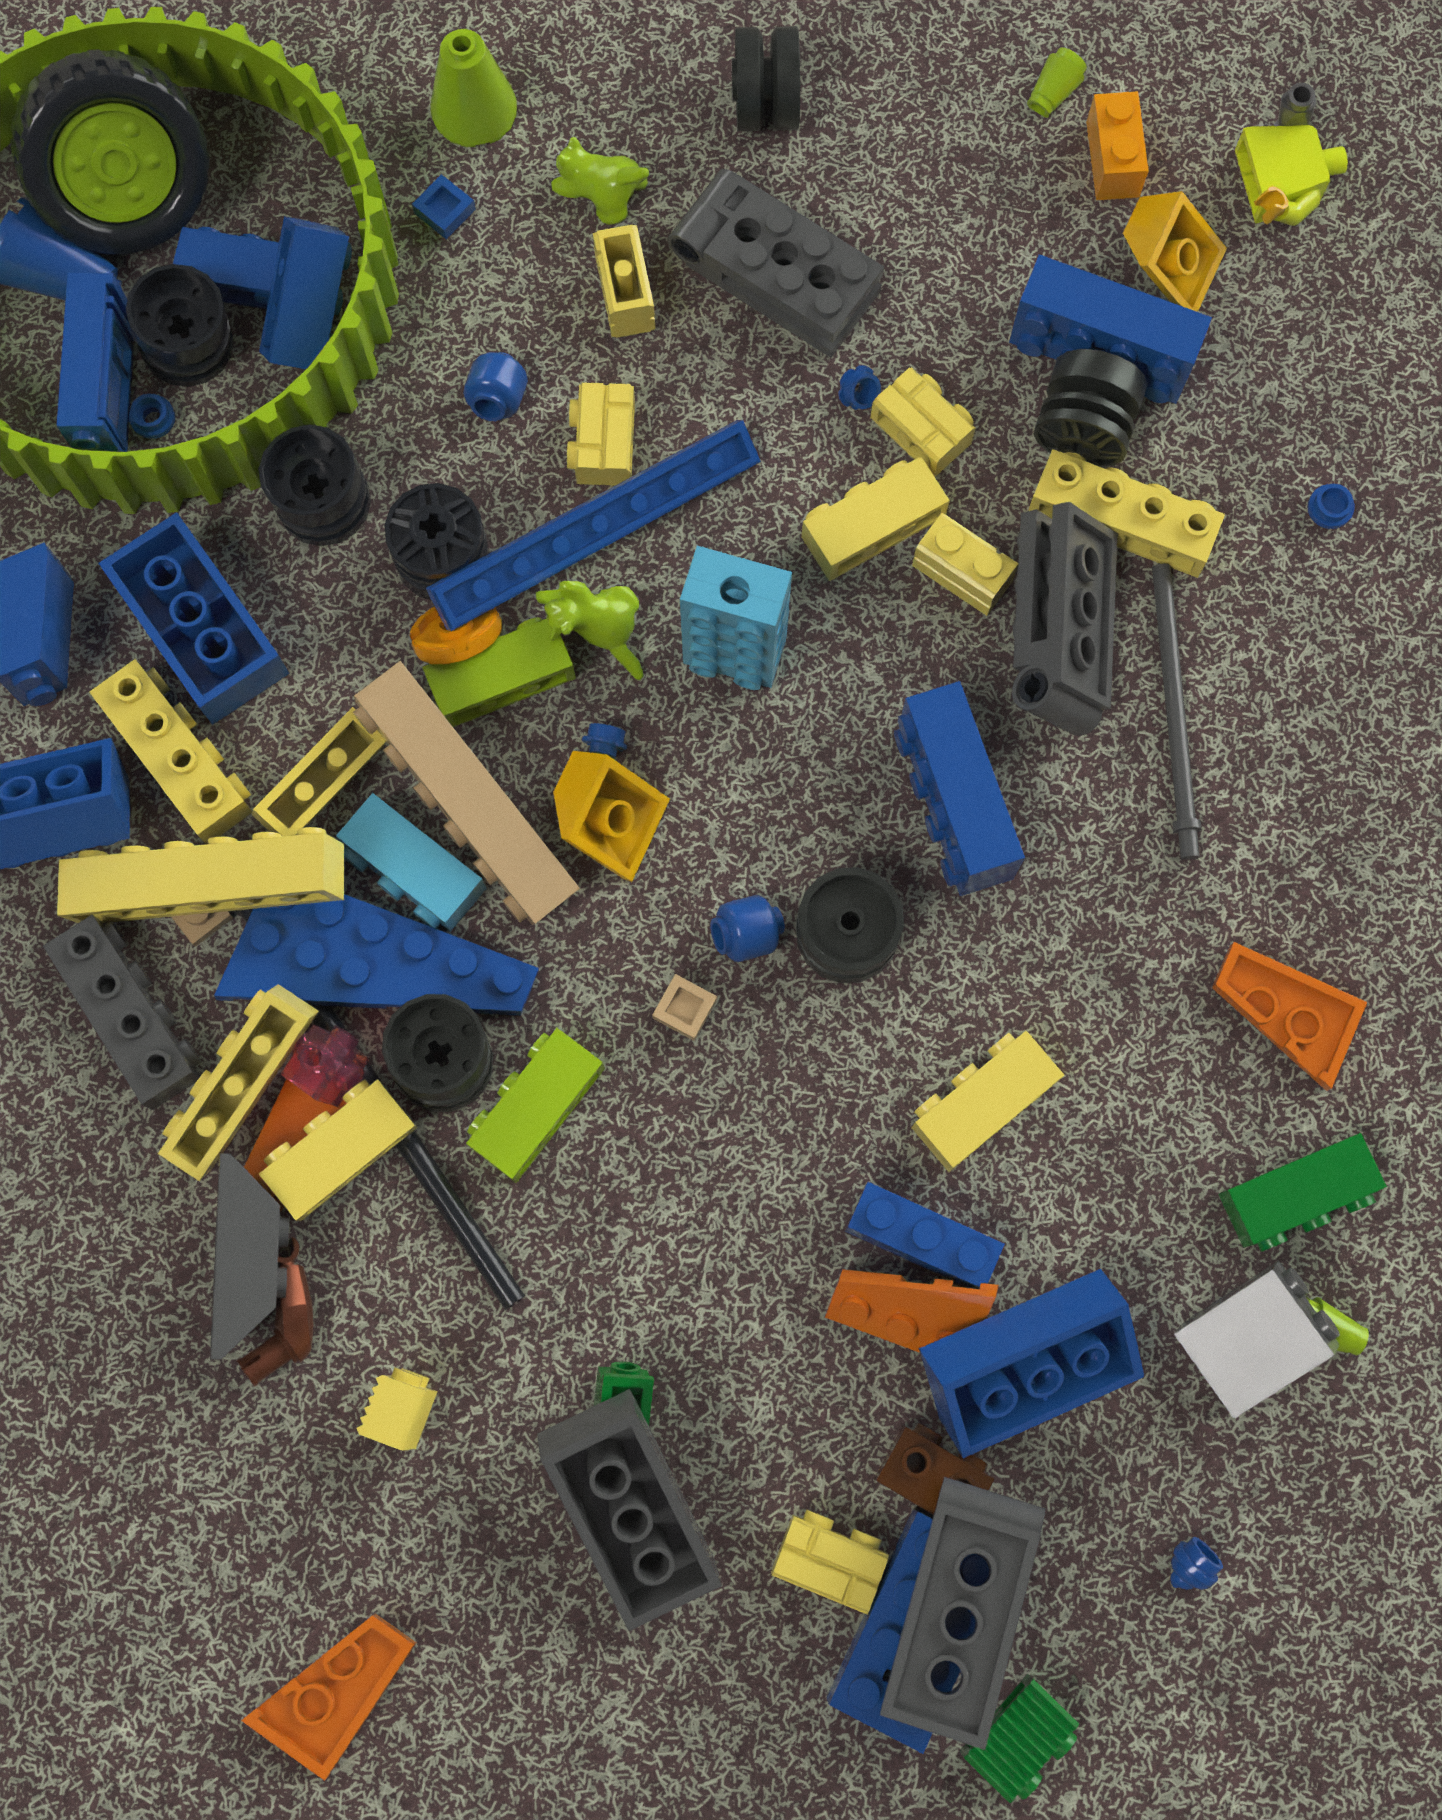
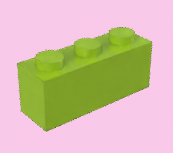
[422,617,576,727]
[466,1028,605,1183]

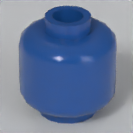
[463,352,528,421]
[710,895,785,962]

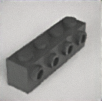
[43,914,202,1110]

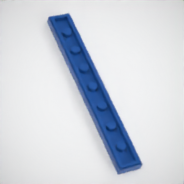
[426,420,761,631]

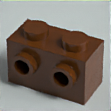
[874,1423,995,1515]

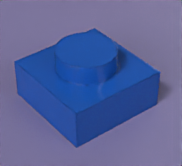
[412,174,476,239]

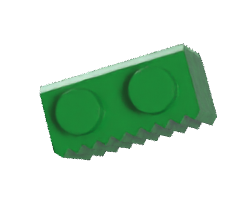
[959,1674,1079,1803]

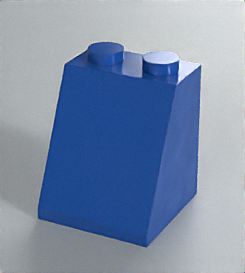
[0,542,74,706]

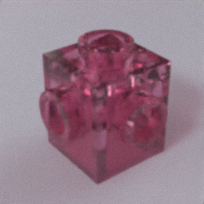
[281,1025,370,1107]

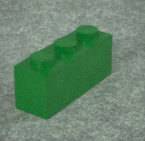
[1218,1133,1387,1252]

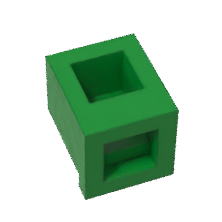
[594,1361,654,1426]

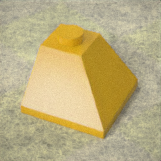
[1123,191,1227,312]
[553,751,670,882]

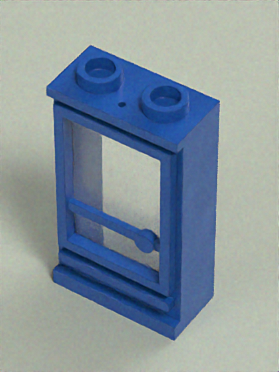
[57,273,134,452]

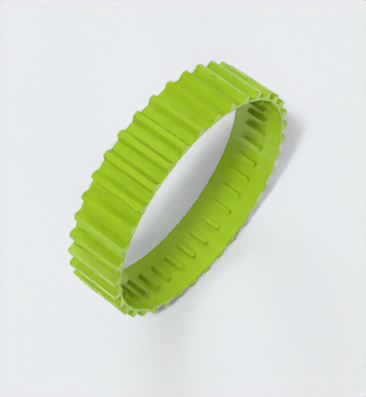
[0,7,399,514]

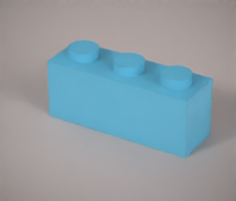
[336,793,487,932]

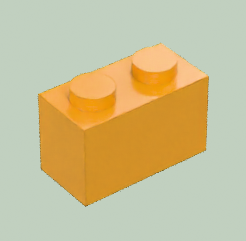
[1086,91,1149,200]

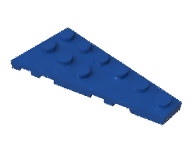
[214,894,539,1016]

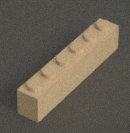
[353,661,580,925]

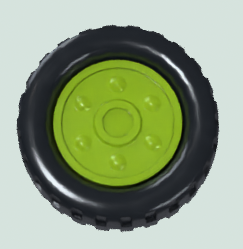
[10,49,210,255]

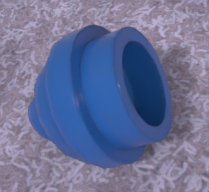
[1170,1537,1223,1590]

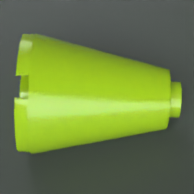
[430,29,517,147]

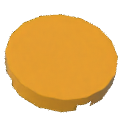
[410,606,502,664]

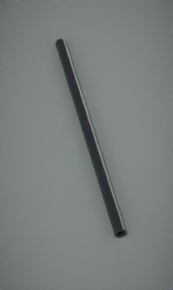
[238,909,525,1310]

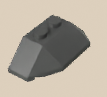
[210,1153,289,1360]

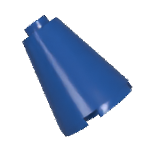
[0,197,122,301]

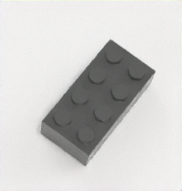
[537,1389,722,1631]

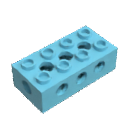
[680,546,792,690]

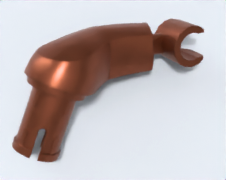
[236,1236,313,1387]

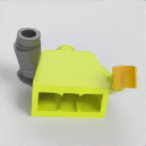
[1235,83,1348,226]

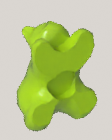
[551,137,649,225]
[536,581,644,680]

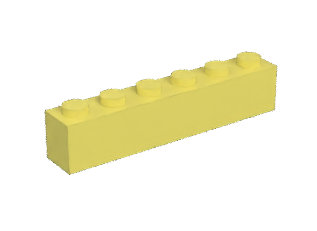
[57,827,344,923]

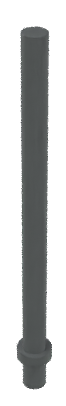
[1152,564,1202,860]

